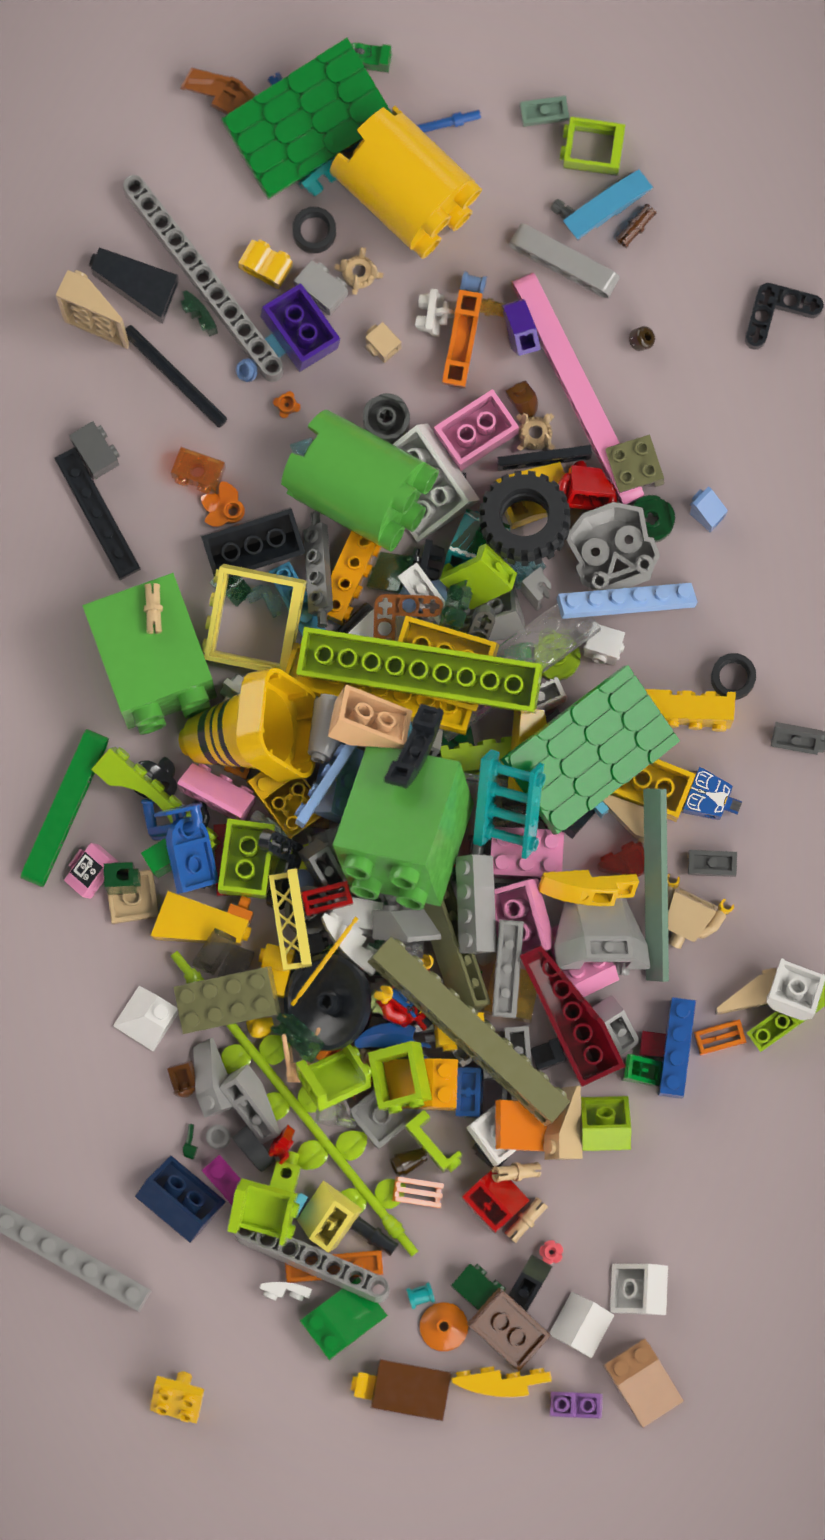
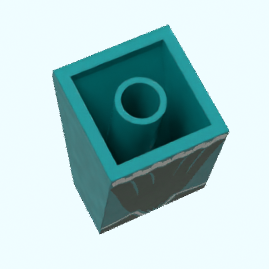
[443,509,511,568]

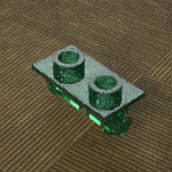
[439,580,473,631]

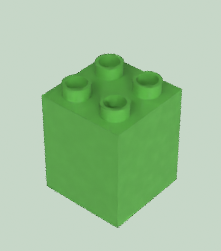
[82,573,217,735]
[333,746,474,910]

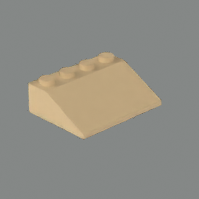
[56,270,129,349]

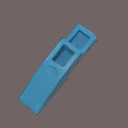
[269,561,326,637]

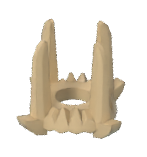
[334,247,384,295]
[516,413,555,451]

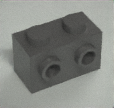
[298,839,347,896]

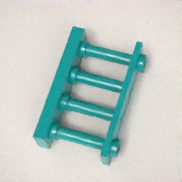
[473,750,546,859]

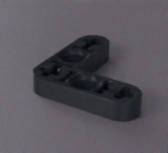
[745,283,824,350]
[259,829,304,910]

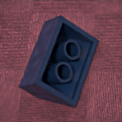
[135,1156,226,1243]

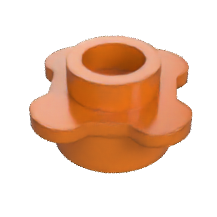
[273,391,301,418]

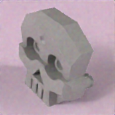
[567,502,660,591]

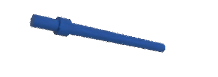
[346,110,481,152]

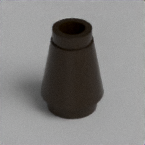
[390,1148,428,1177]

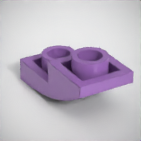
[550,1392,603,1419]

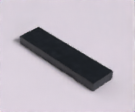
[497,445,592,471]

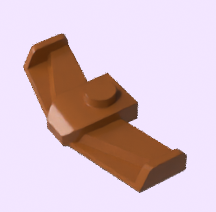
[180,67,256,114]

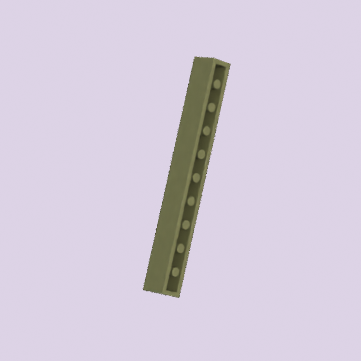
[367,937,570,1126]

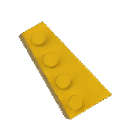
[645,689,736,732]

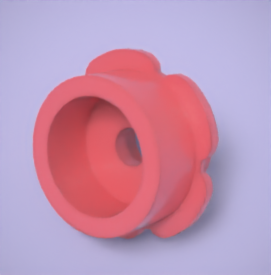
[539,1240,563,1264]

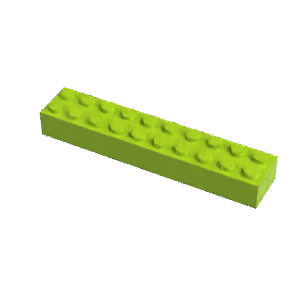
[296,627,543,714]

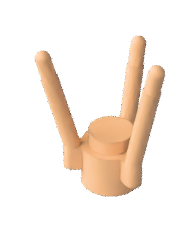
[282,1027,321,1082]

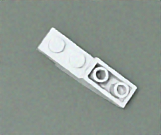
[321,912,377,976]

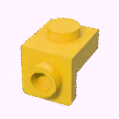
[350,1372,376,1400]

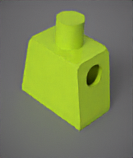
[270,1151,301,1193]

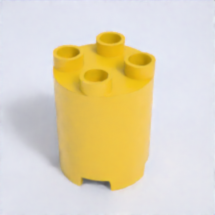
[330,106,482,259]

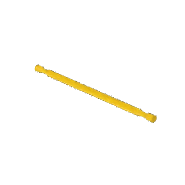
[290,916,359,1006]

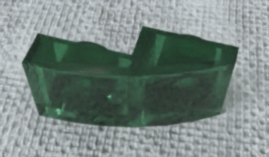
[181,290,218,337]

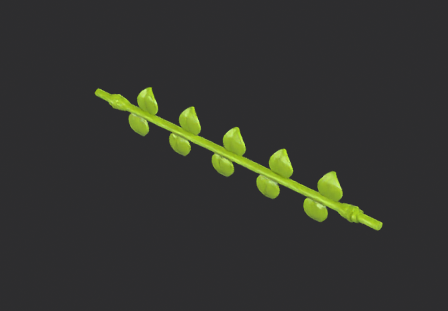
[170,951,419,1257]

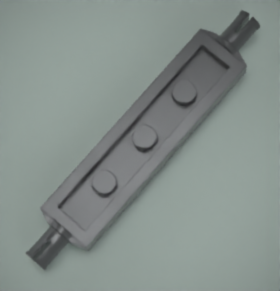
[303,511,333,628]

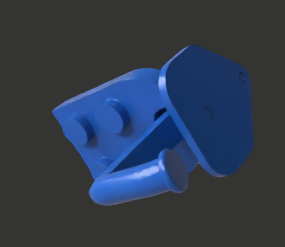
[141,799,219,894]

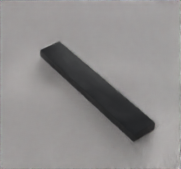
[54,447,141,580]

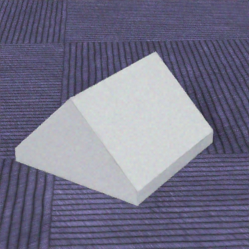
[550,1292,614,1358]

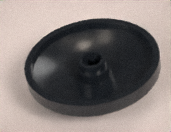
[284,954,371,1051]

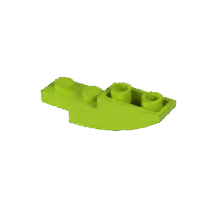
[747,982,825,1052]

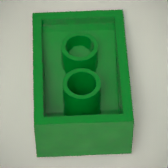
[300,1277,388,1360]

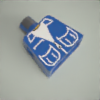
[682,767,742,820]

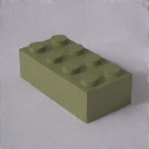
[173,966,281,1034]

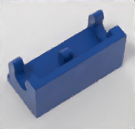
[455,1067,484,1118]

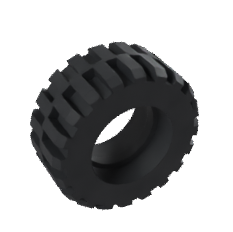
[479,470,570,566]

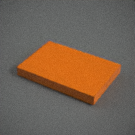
[496,1100,547,1152]

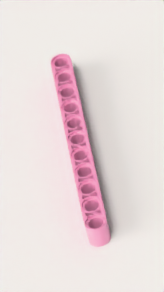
[512,272,644,504]

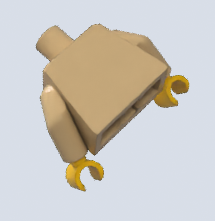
[668,874,734,949]

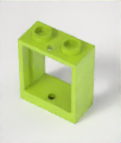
[560,117,626,176]
[368,1041,432,1114]

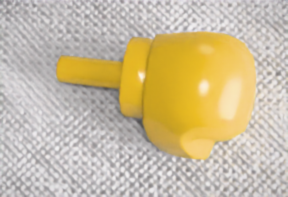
[246,1017,274,1038]

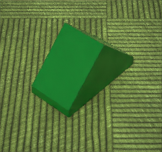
[622,1054,663,1086]

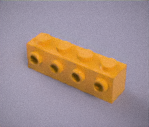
[327,531,382,625]

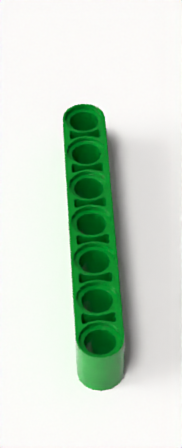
[21,729,109,888]

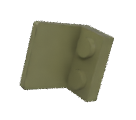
[605,434,664,493]

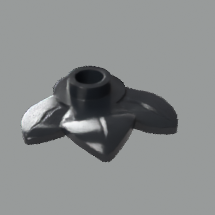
[134,756,177,799]

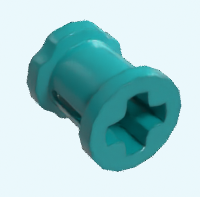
[406,1282,435,1310]

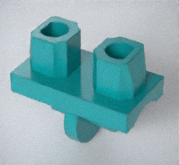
[297,158,336,197]

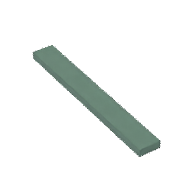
[643,788,669,982]

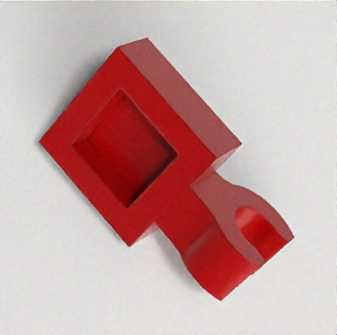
[269,1125,295,1165]

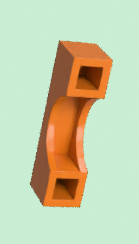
[442,289,483,388]

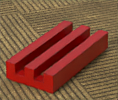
[301,881,354,916]

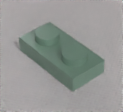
[520,96,569,127]

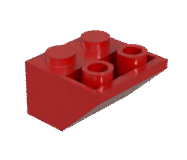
[461,1166,530,1234]

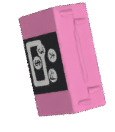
[64,843,118,899]

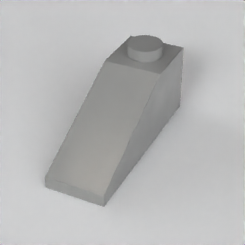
[193,1038,234,1118]
[219,1064,281,1144]

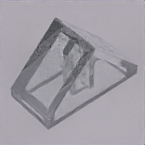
[315,1099,357,1128]

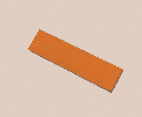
[285,1250,383,1283]

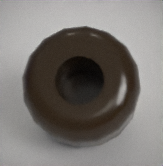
[629,326,655,351]

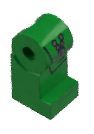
[351,43,392,73]

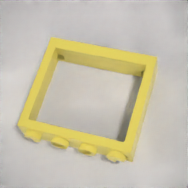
[202,564,307,672]

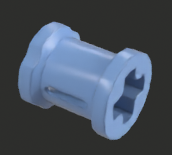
[460,271,487,295]

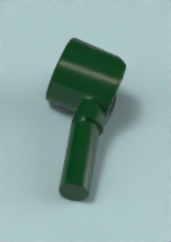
[183,1124,198,1160]

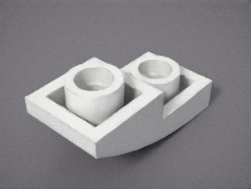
[260,1282,313,1301]

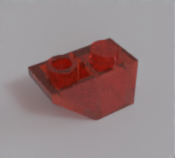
[597,841,644,877]

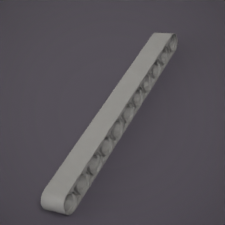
[123,175,283,382]

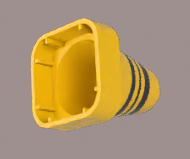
[178,668,316,782]

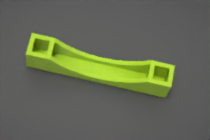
[91,747,221,852]

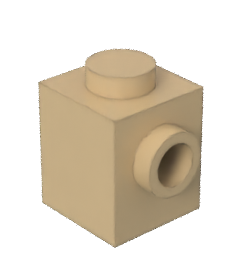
[365,322,402,363]

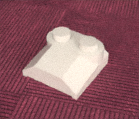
[767,958,825,1020]

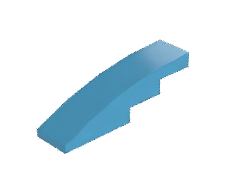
[563,169,653,240]

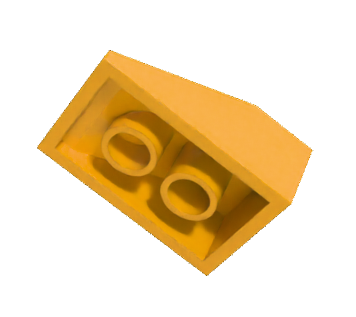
[384,1058,458,1111]

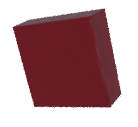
[639,1031,666,1058]

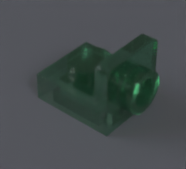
[210,575,252,607]

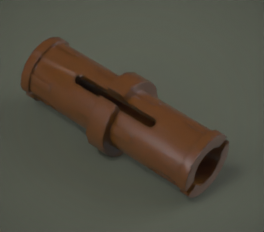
[616,204,657,248]

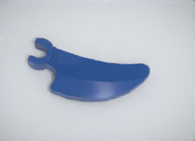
[354,1022,431,1059]

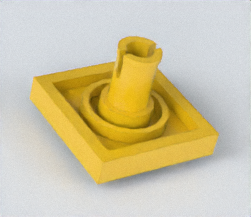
[150,1371,205,1424]

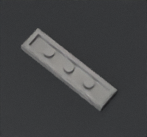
[492,920,524,1018]

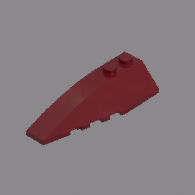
[519,945,625,1087]

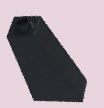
[89,247,179,324]

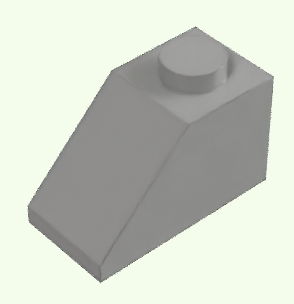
[592,995,640,1055]

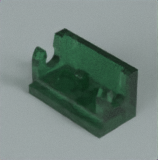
[271,1013,325,1063]

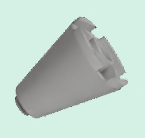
[308,694,342,764]

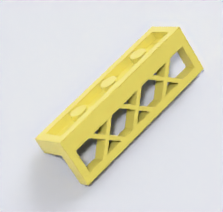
[269,868,312,971]

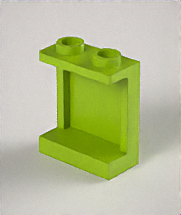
[440,544,517,610]
[296,1044,372,1112]
[406,1110,462,1173]
[227,1178,300,1246]

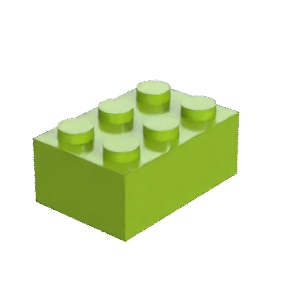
[218,819,276,899]

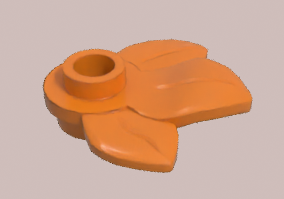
[201,481,245,527]

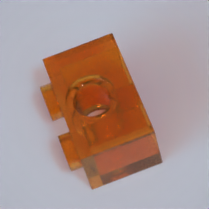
[171,447,226,494]

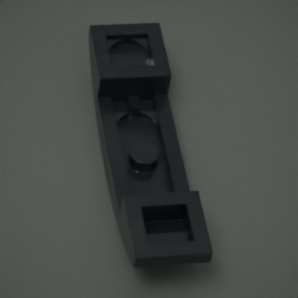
[383,704,444,789]

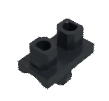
[404,539,445,581]

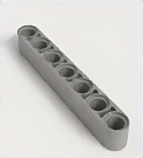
[235,1227,389,1303]

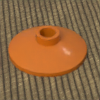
[420,1302,468,1351]

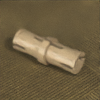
[144,583,163,634]
[492,1162,541,1182]
[505,1197,548,1243]

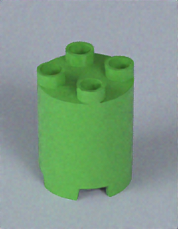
[281,409,439,552]

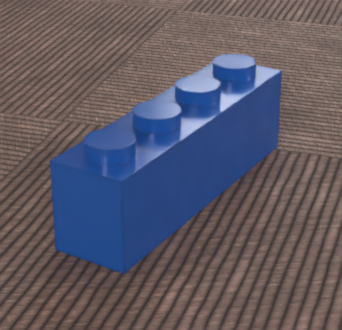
[658,997,696,1099]

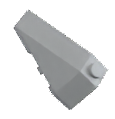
[432,585,526,640]

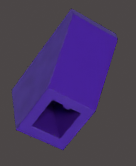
[502,299,541,356]

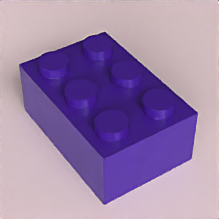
[260,283,340,372]

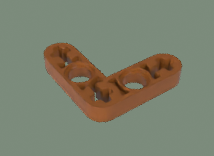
[373,594,444,641]

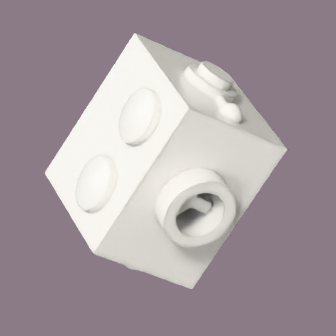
[583,623,625,666]

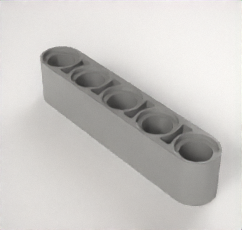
[509,224,620,298]

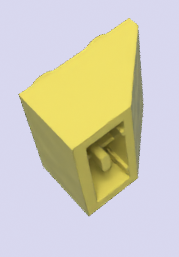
[297,1181,362,1253]

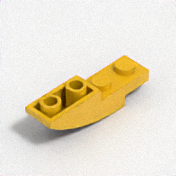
[538,870,639,906]
[452,1366,552,1397]

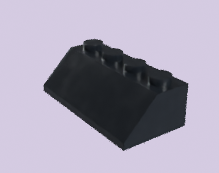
[200,507,306,577]

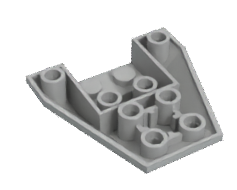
[554,898,650,969]

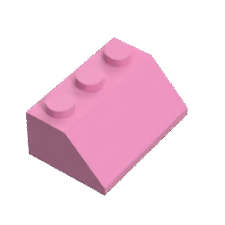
[177,763,256,821]

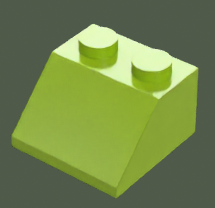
[581,1096,631,1151]

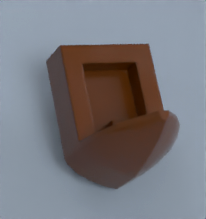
[505,380,538,418]
[167,1060,196,1098]

